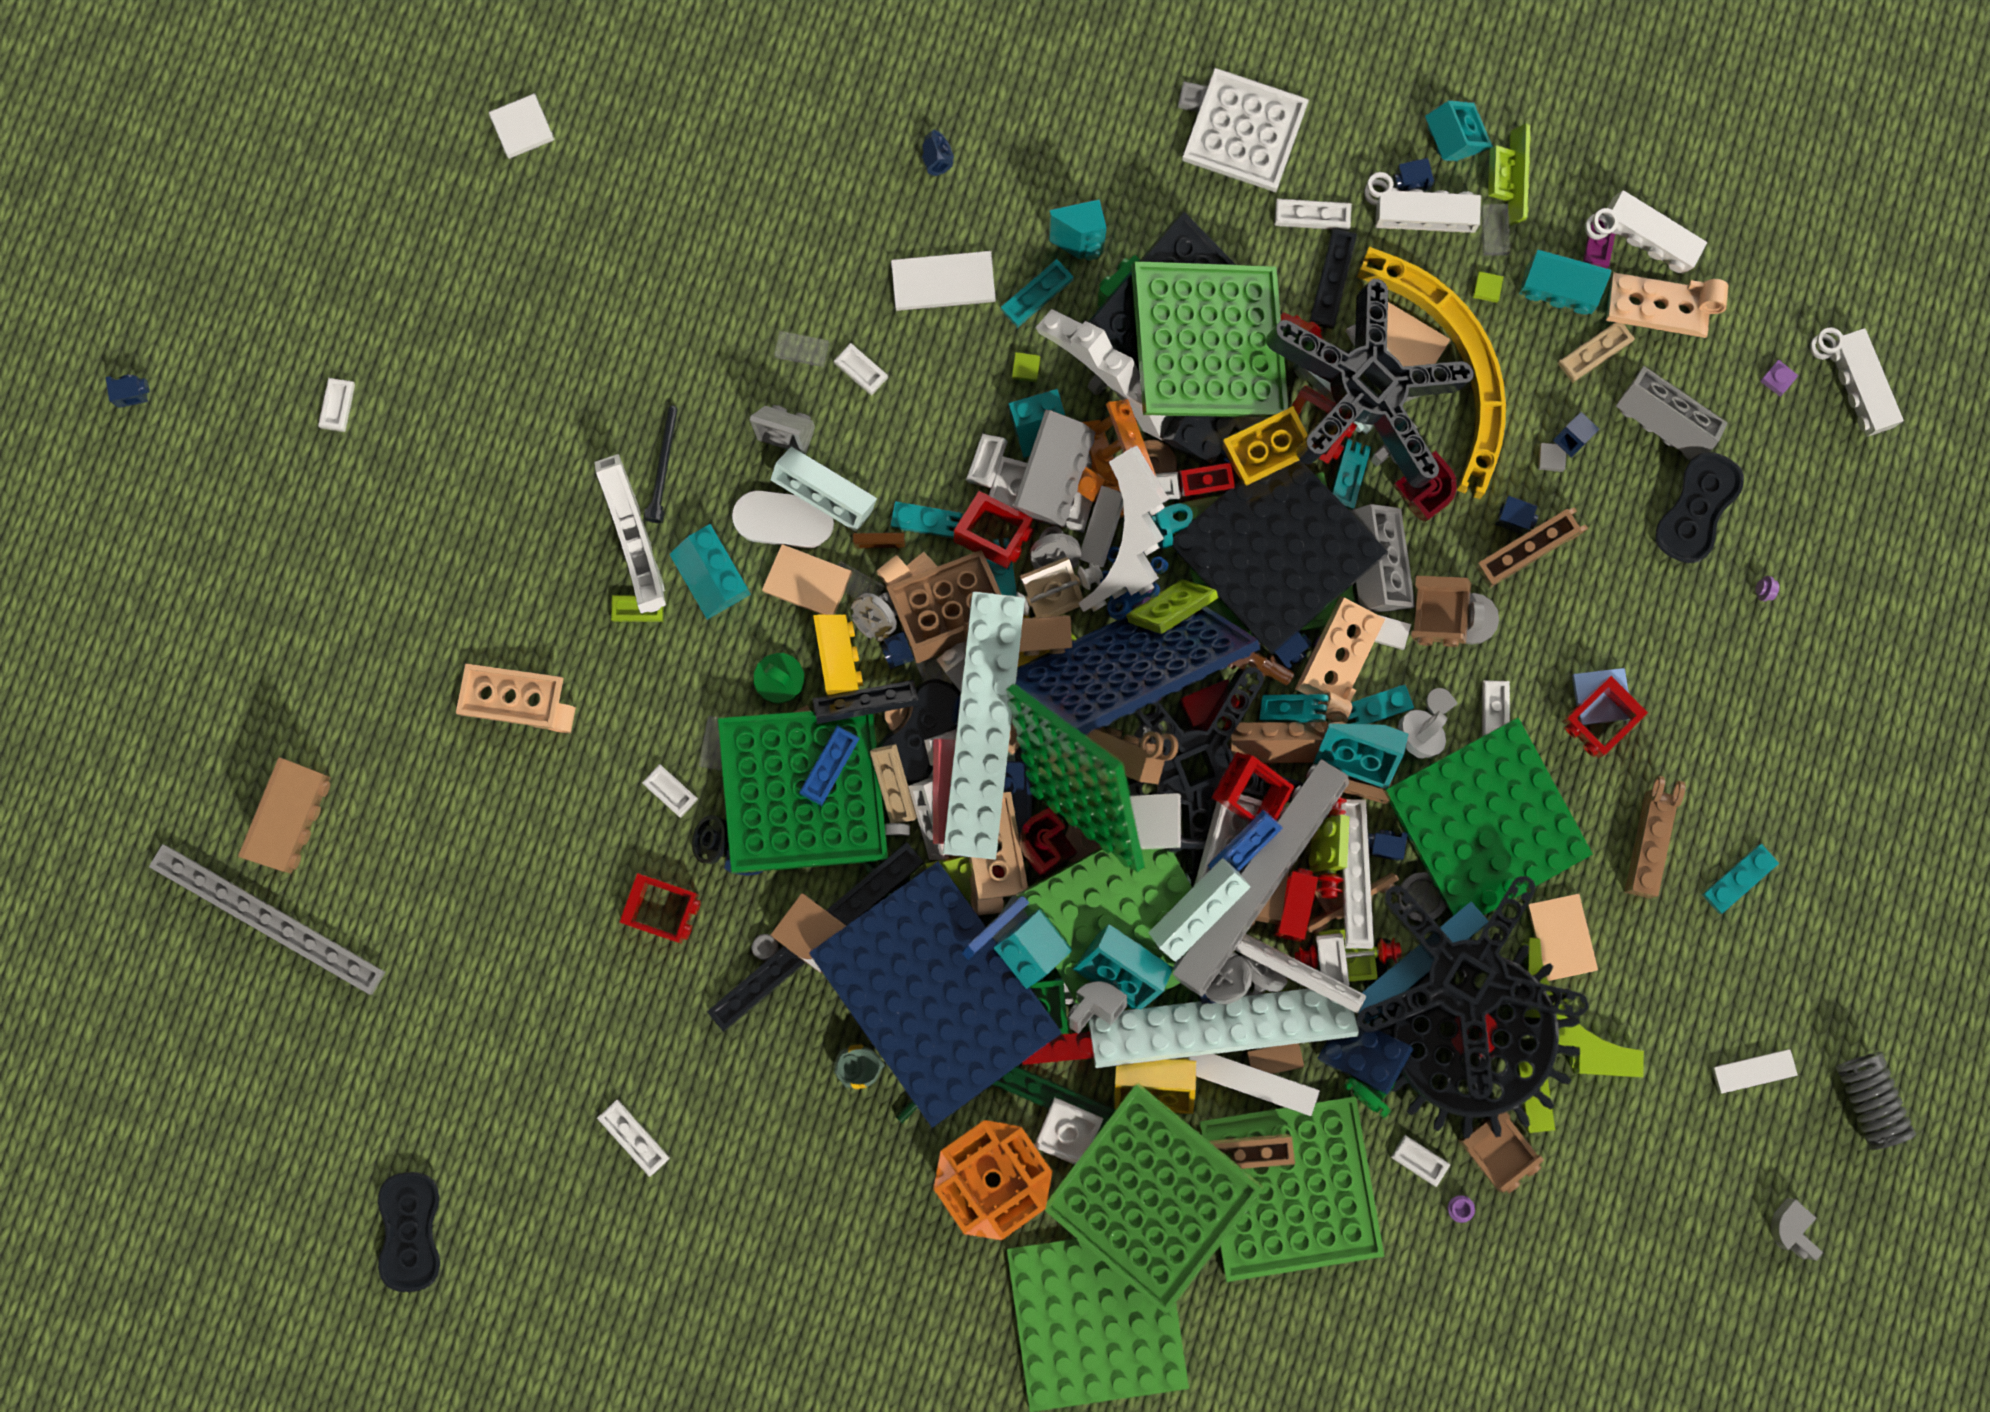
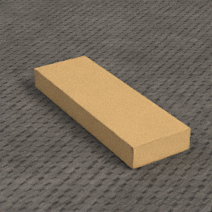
[1558,322,1635,383]
[870,744,917,823]

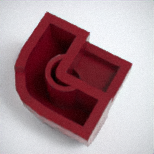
[1393,450,1457,522]
[1019,807,1077,877]

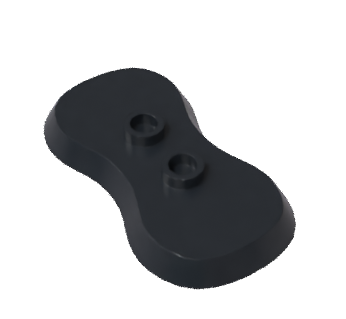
[1655,452,1744,563]
[877,679,961,786]
[378,1172,440,1292]

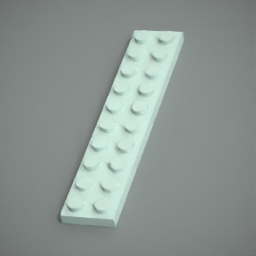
[943,592,1025,860]
[1088,989,1358,1068]

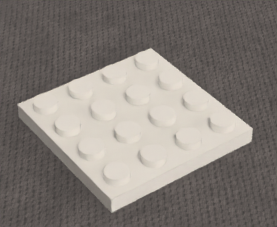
[1182,68,1309,192]

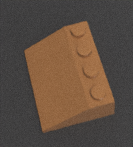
[886,550,1002,664]
[238,757,331,874]

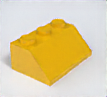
[1223,406,1314,486]
[813,614,864,696]
[1115,1058,1196,1114]

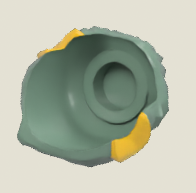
[833,1044,885,1089]

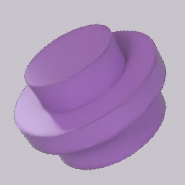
[1756,576,1779,602]
[1448,1195,1475,1223]

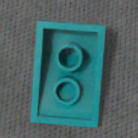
[1313,724,1409,789]

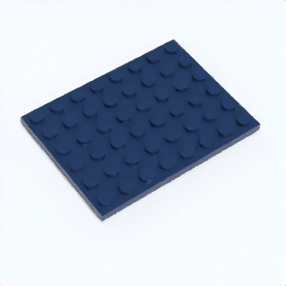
[1015,606,1260,736]
[809,862,1062,1128]

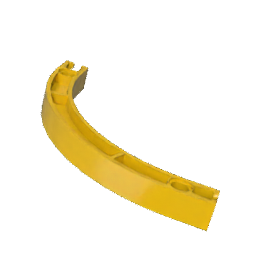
[1357,247,1506,499]

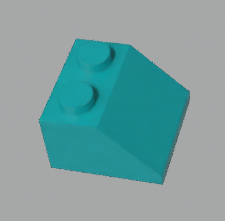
[1425,101,1493,161]
[1009,389,1065,458]
[994,909,1072,989]

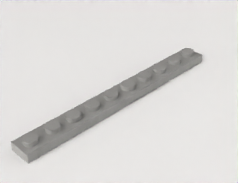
[149,844,386,995]

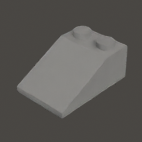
[750,405,815,455]

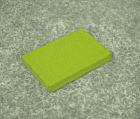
[1126,579,1218,634]

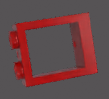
[1291,385,1358,464]
[953,491,1034,569]
[1561,676,1648,758]
[1212,752,1294,824]
[1273,868,1318,942]
[619,873,701,944]

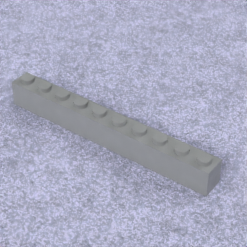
[1173,759,1349,997]

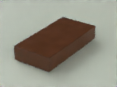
[853,533,905,549]

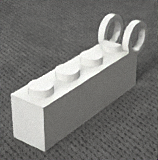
[1365,172,1481,233]
[1585,190,1707,274]
[1810,328,1904,437]

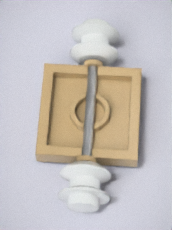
[1016,557,1103,618]

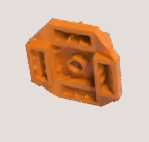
[934,1120,1052,1240]

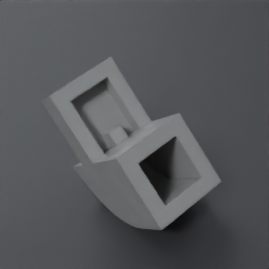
[1068,982,1127,1033]
[1771,1198,1823,1261]

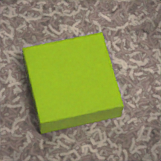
[1473,272,1504,303]
[1012,353,1040,382]

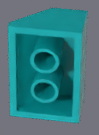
[1048,199,1106,260]
[1519,250,1611,315]
[669,524,751,620]
[1073,924,1173,1010]

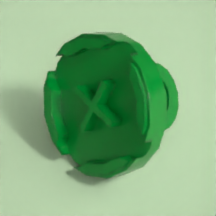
[754,653,805,704]
[1344,1077,1395,1118]

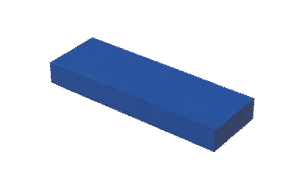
[799,726,860,806]
[1207,810,1283,872]
[962,896,1030,960]

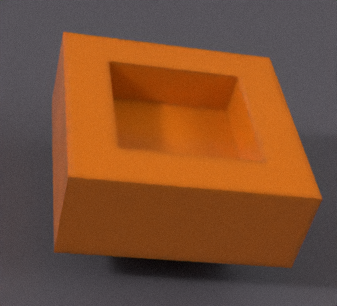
[1077,467,1109,502]

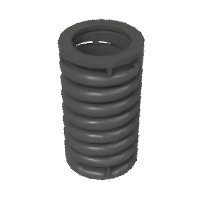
[1836,1052,1916,1150]

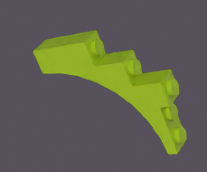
[1508,938,1644,1077]

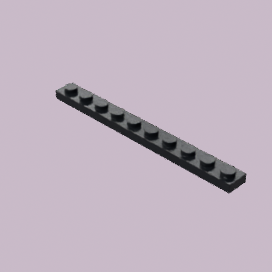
[707,842,924,1032]

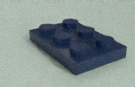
[1317,1020,1413,1095]

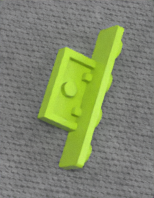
[1488,123,1531,226]

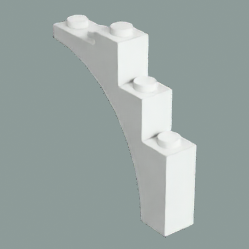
[1036,309,1173,440]
[1078,446,1169,612]
[594,454,666,613]

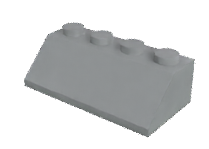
[1616,366,1728,460]
[1013,410,1096,527]
[1350,504,1415,612]

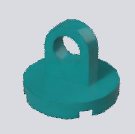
[1148,503,1193,549]

